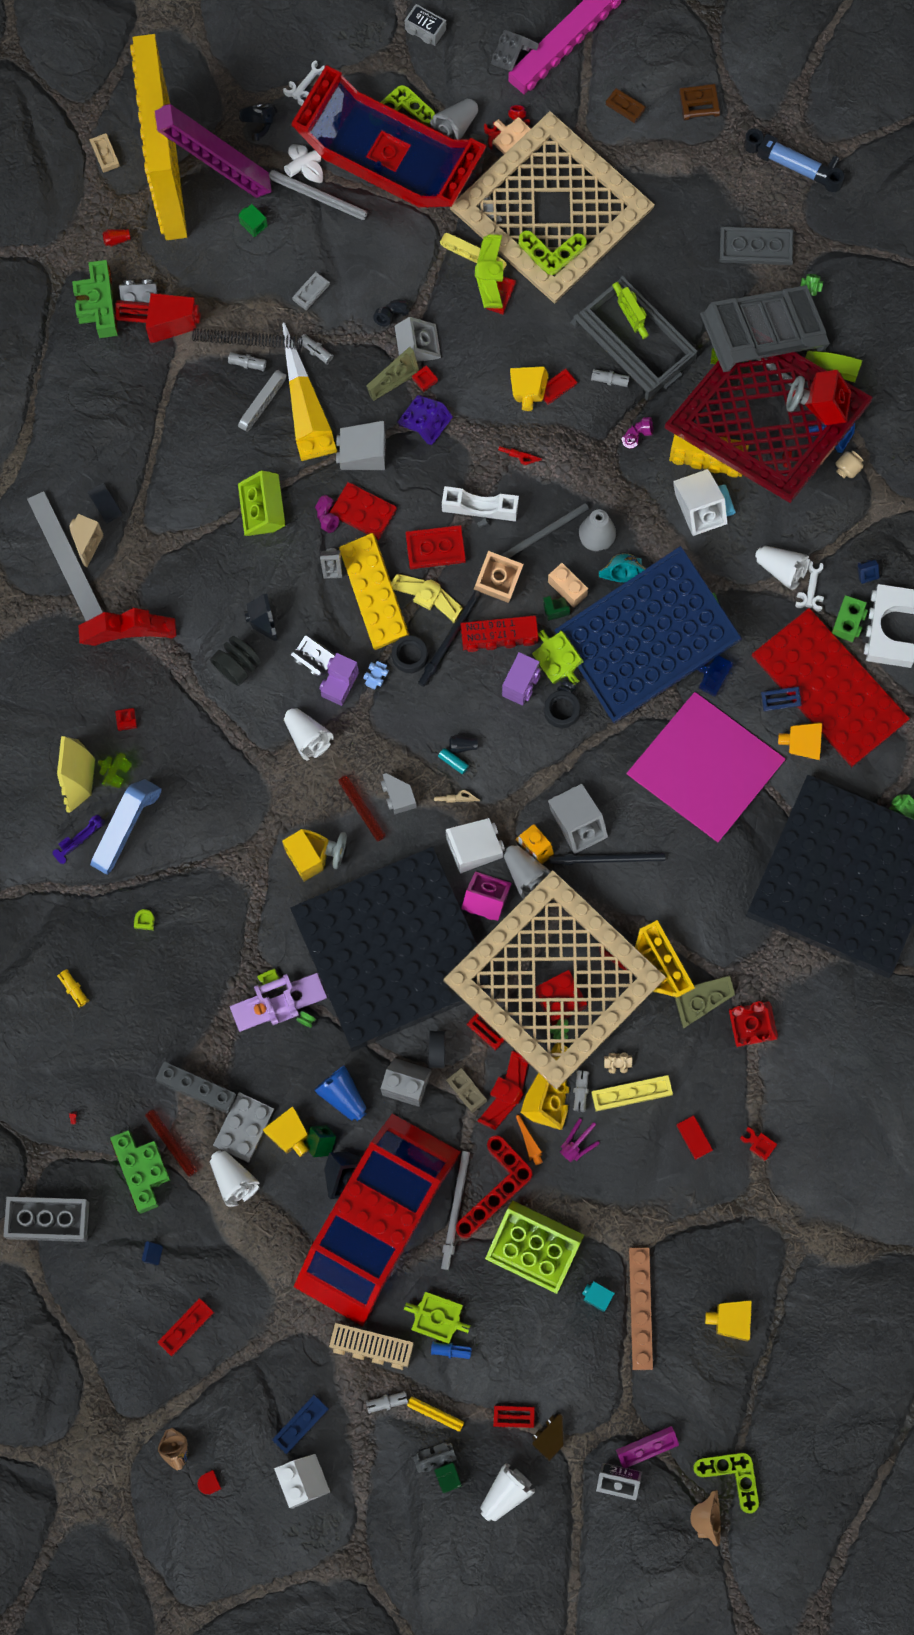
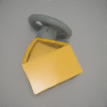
[282,829,347,882]

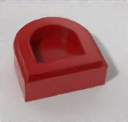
[198,1470,222,1495]

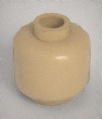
[836,451,863,479]

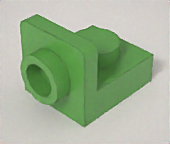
[889,795,914,820]

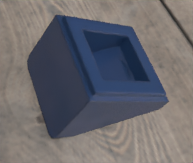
[142,1241,163,1265]

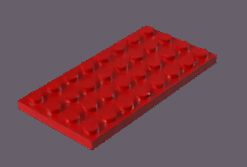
[752,608,910,767]

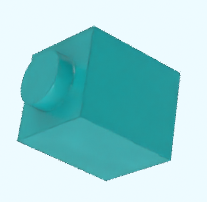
[582,1281,615,1312]

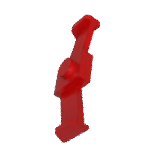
[477,1051,529,1130]

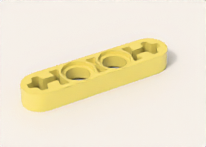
[440,233,507,270]

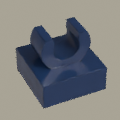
[858,560,879,584]

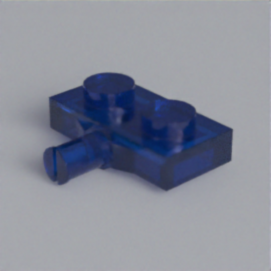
[697,656,733,697]

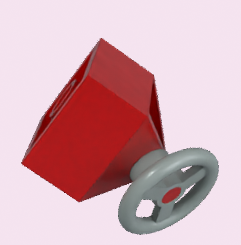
[786,370,851,425]

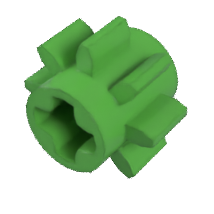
[801,274,823,296]

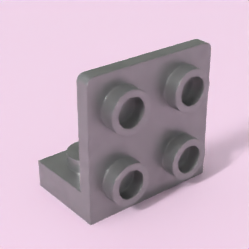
[491,30,539,71]

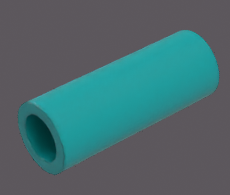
[438,748,469,775]

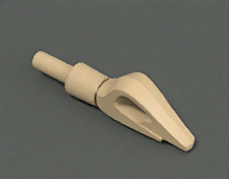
[434,790,480,803]

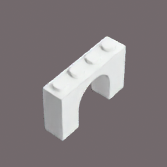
[864,584,914,668]

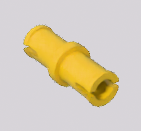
[57,969,89,1008]

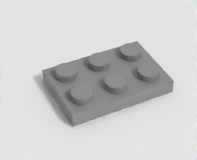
[213,1092,275,1163]

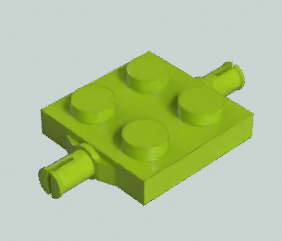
[612,282,649,339]
[532,630,584,685]
[404,1292,471,1344]

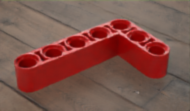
[456,1135,532,1239]

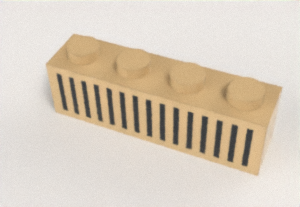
[329,1323,414,1370]

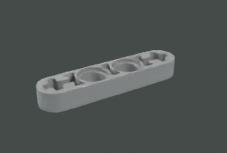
[238,370,286,432]

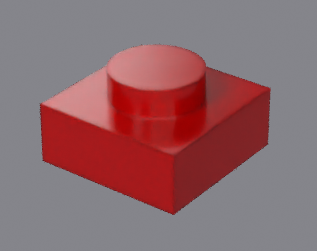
[412,365,438,392]

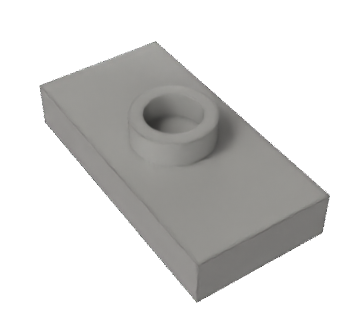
[292,272,330,311]

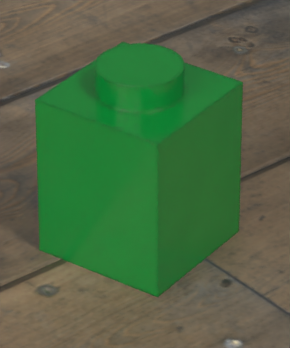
[238,204,268,238]

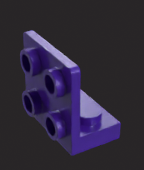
[397,395,453,445]

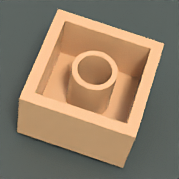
[474,551,524,603]

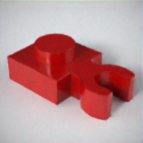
[740,1127,777,1161]

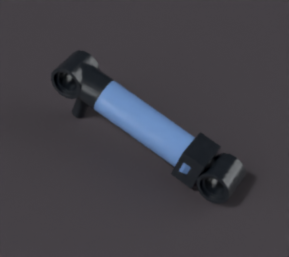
[744,128,844,192]

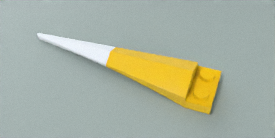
[283,323,337,461]

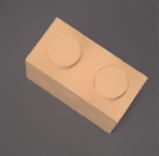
[548,563,588,608]

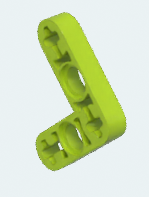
[369,85,435,127]
[518,231,587,275]
[693,1453,759,1513]

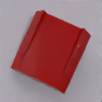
[729,1001,778,1047]

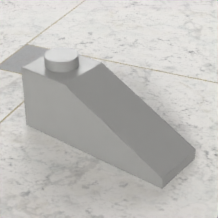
[320,548,342,579]

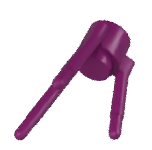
[560,1118,600,1162]

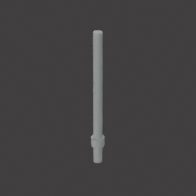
[441,1151,470,1270]

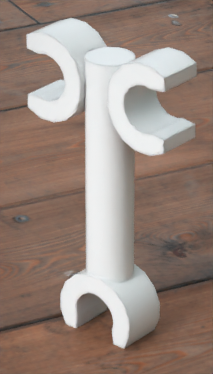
[283,60,325,106]
[795,561,824,612]

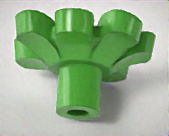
[550,1019,569,1039]

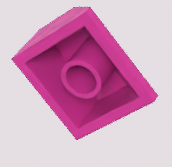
[462,871,512,921]

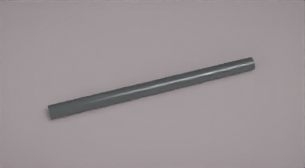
[501,503,589,558]

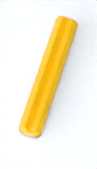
[407,1397,464,1431]

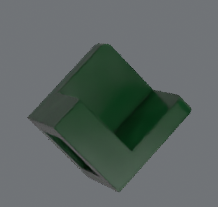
[543,596,570,621]
[305,1125,336,1158]
[434,1463,462,1493]

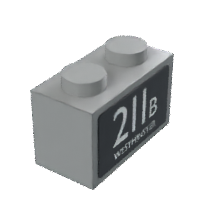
[405,4,446,46]
[596,1463,642,1500]

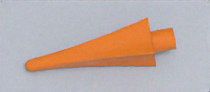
[516,1115,543,1165]

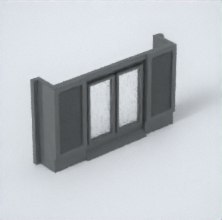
[700,285,830,372]

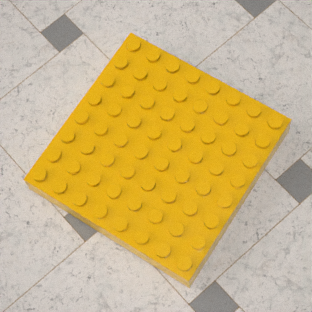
[130,34,187,241]

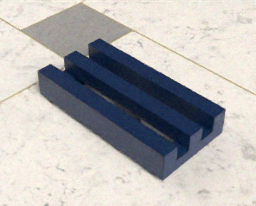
[761,687,802,711]

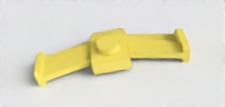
[391,574,464,623]

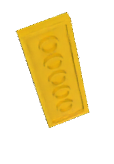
[339,533,409,650]

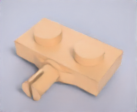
[493,117,531,154]

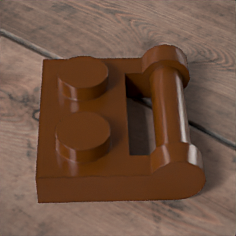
[679,84,720,121]

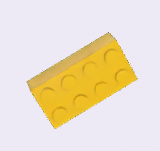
[669,434,749,477]

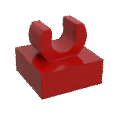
[115,708,137,731]

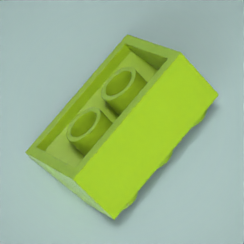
[238,470,285,536]

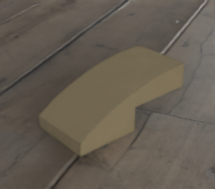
[446,1068,487,1113]

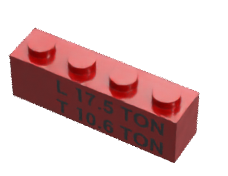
[461,616,538,652]

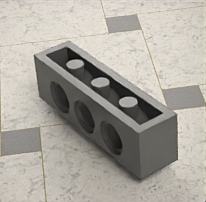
[156,1062,237,1114]

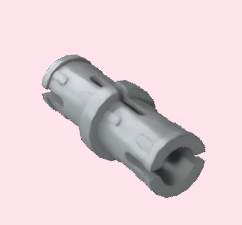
[298,334,334,364]
[228,352,266,371]
[591,369,630,387]
[573,1071,589,1112]
[366,1391,408,1414]

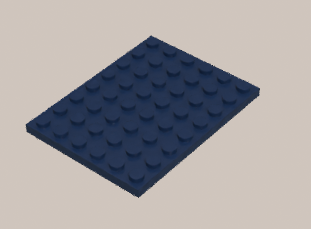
[555,546,742,724]

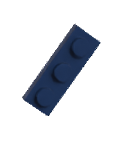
[272,1395,329,1454]

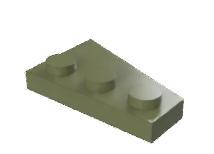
[367,347,419,401]
[674,976,735,1029]

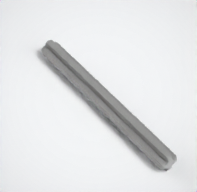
[269,170,368,220]

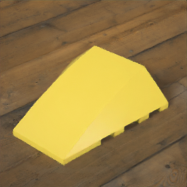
[57,736,95,813]

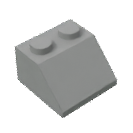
[395,317,441,362]

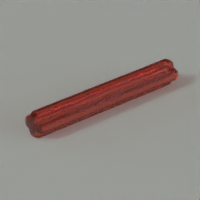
[338,775,385,841]
[145,1109,197,1177]

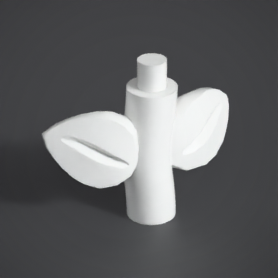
[284,144,323,183]

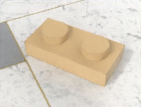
[89,133,120,173]

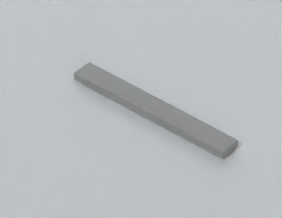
[27,491,103,621]

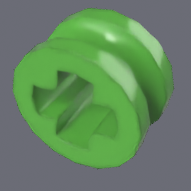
[296,1011,316,1028]

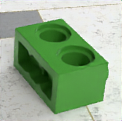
[832,595,868,642]

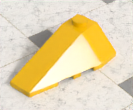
[520,1043,569,1130]

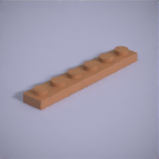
[629,1248,653,1370]

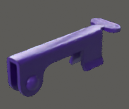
[52,814,105,864]

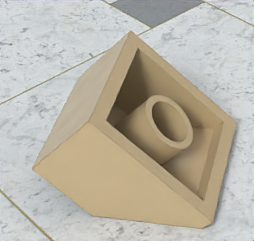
[70,514,104,567]

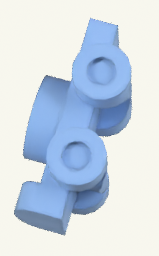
[363,661,389,689]

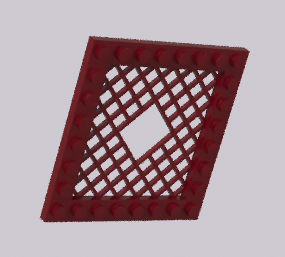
[665,326,873,503]

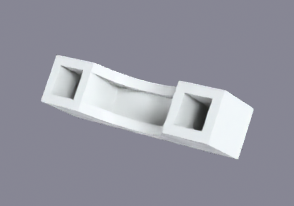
[442,486,519,521]

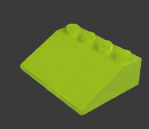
[485,1200,584,1294]

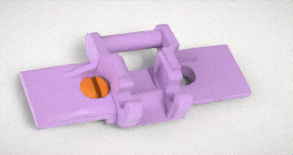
[230,973,327,1032]

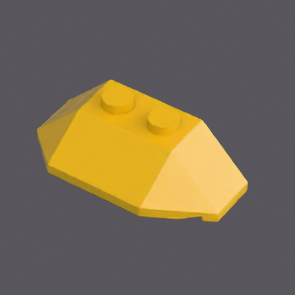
[635,920,695,998]

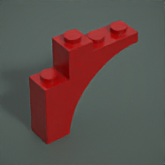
[78,608,176,646]

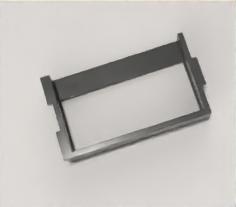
[571,276,697,400]

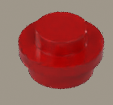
[508,105,526,120]

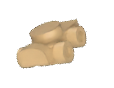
[604,1053,632,1073]

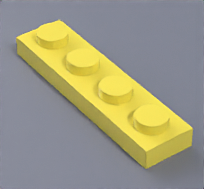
[591,1075,673,1112]

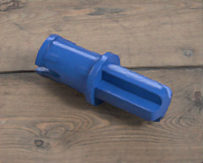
[431,1342,472,1359]

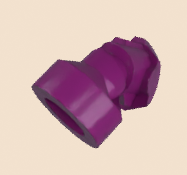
[622,417,653,448]
[315,495,339,533]

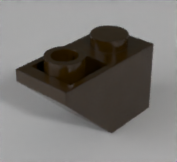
[532,1414,563,1461]

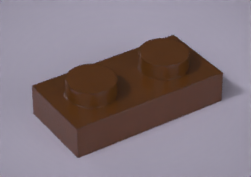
[605,88,645,123]

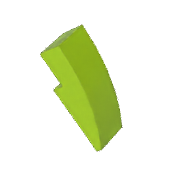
[805,351,862,383]

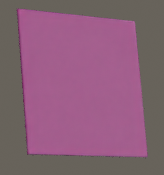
[626,692,786,842]

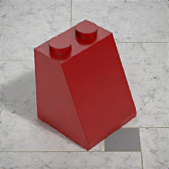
[146,293,201,343]

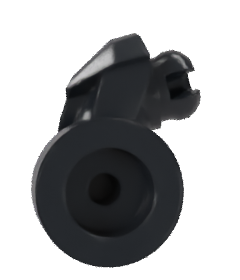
[373,299,410,326]

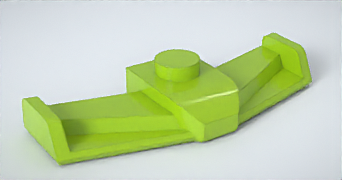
[475,235,503,308]

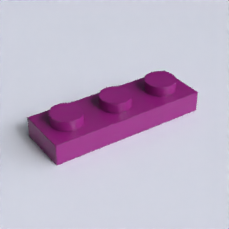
[616,1426,679,1468]

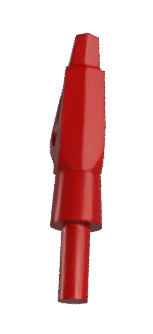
[498,446,542,465]

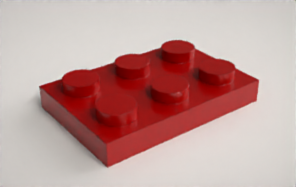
[330,482,397,540]
[405,525,466,569]

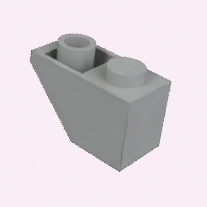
[380,773,416,814]

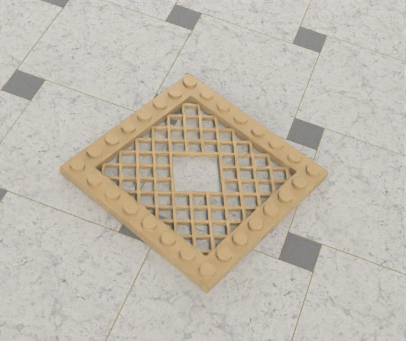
[450,111,655,304]
[444,871,666,1090]

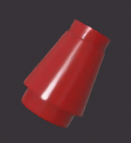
[102,229,130,247]

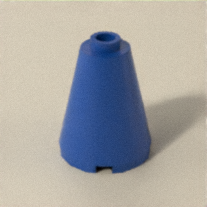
[314,1066,366,1121]

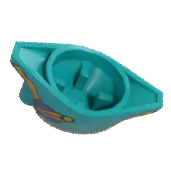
[599,553,647,582]

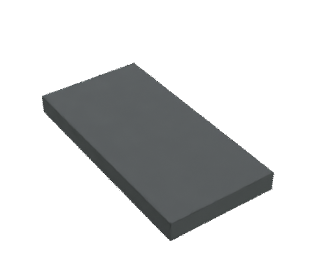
[719,226,793,265]

